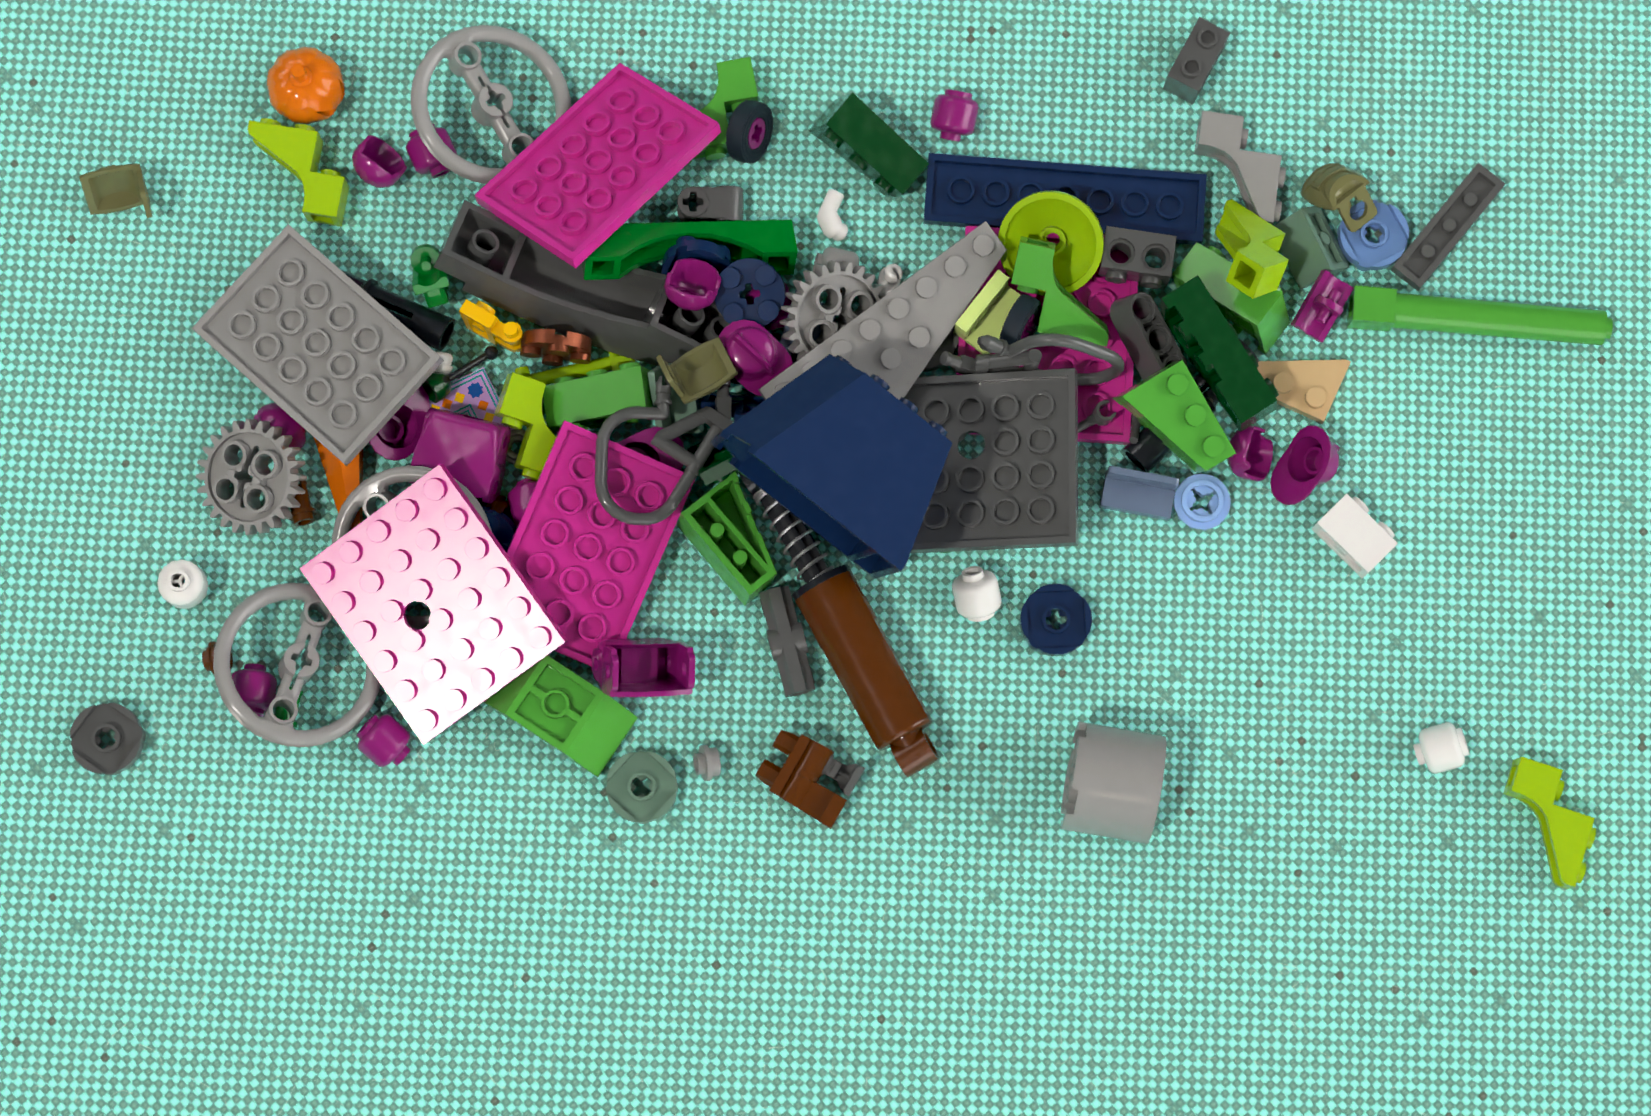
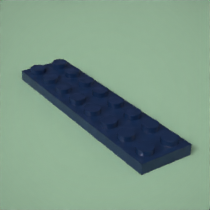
[923,153,1207,245]

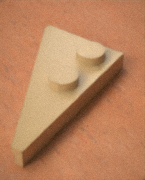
[1257,359,1351,424]

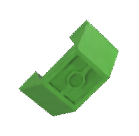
[483,656,638,777]

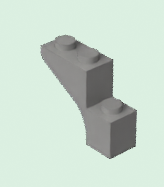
[1194,111,1286,224]

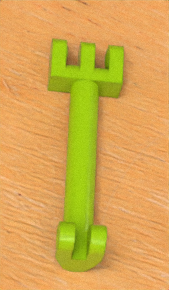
[515,351,636,385]

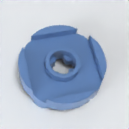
[1337,200,1409,271]

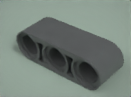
[1110,292,1189,380]

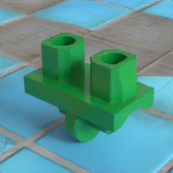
[410,244,450,308]

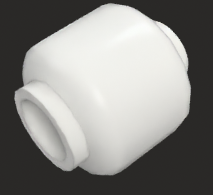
[157,560,208,609]
[952,566,1002,622]
[1413,722,1470,774]

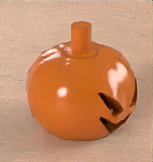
[267,47,345,124]

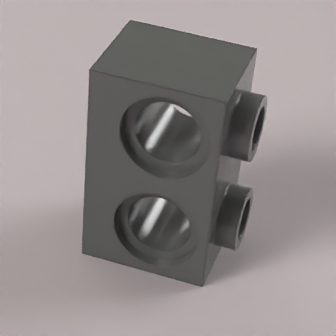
[1163,17,1230,104]
[1098,226,1177,289]

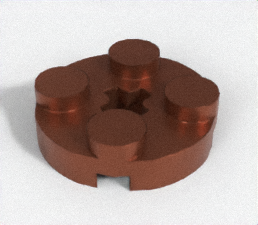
[520,329,592,366]

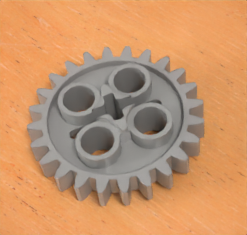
[780,260,884,361]
[196,419,307,535]

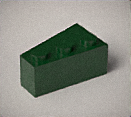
[809,92,929,198]

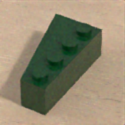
[1161,275,1279,432]

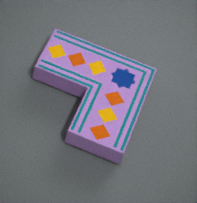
[429,367,515,431]

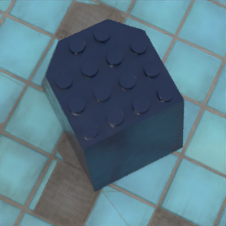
[710,354,953,579]

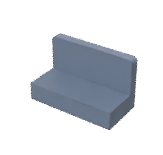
[1099,466,1179,521]

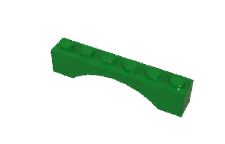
[582,219,798,280]

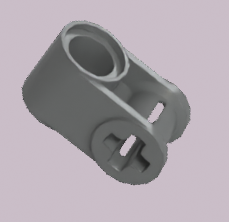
[677,186,743,222]

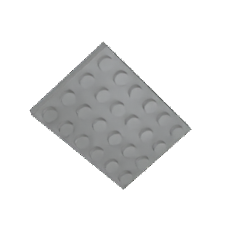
[192,224,444,466]

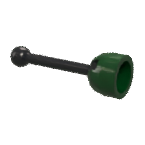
[422,346,498,403]

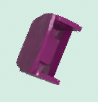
[409,407,511,504]
[592,638,695,697]

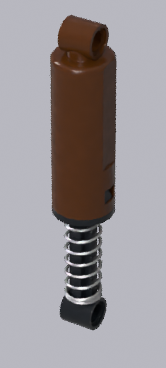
[738,472,940,777]

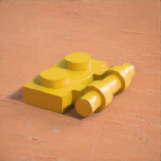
[459,299,524,352]

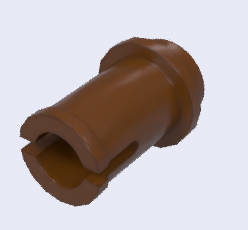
[289,480,317,526]

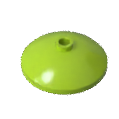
[998,191,1104,296]

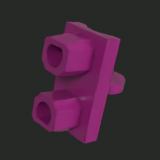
[1291,270,1354,342]

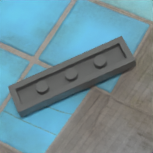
[1390,163,1505,291]

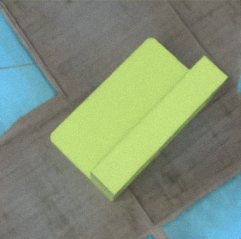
[954,270,1021,354]

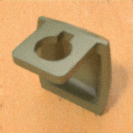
[79,163,153,218]
[1300,163,1377,232]
[656,337,738,404]

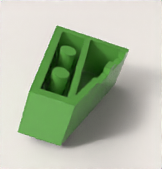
[1172,242,1290,355]
[1113,360,1236,472]
[543,362,653,432]
[677,471,777,606]

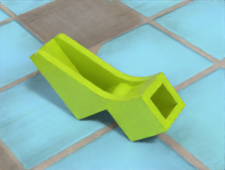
[248,118,350,227]
[1215,199,1289,299]
[494,372,556,481]
[1503,756,1596,889]

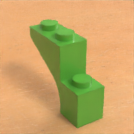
[687,57,758,165]
[1011,236,1109,347]

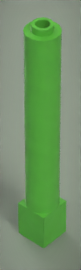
[1347,285,1613,345]

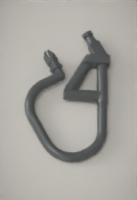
[940,333,1124,386]
[595,376,733,525]

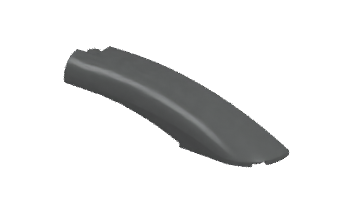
[434,200,741,385]

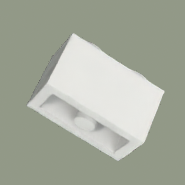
[1312,494,1398,579]

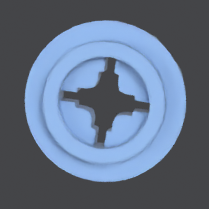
[1173,474,1231,531]

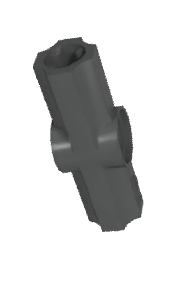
[759,586,815,697]

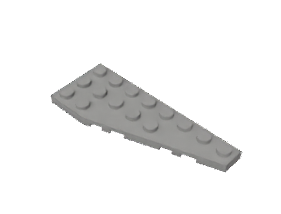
[758,221,1007,400]

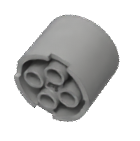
[1060,721,1166,844]

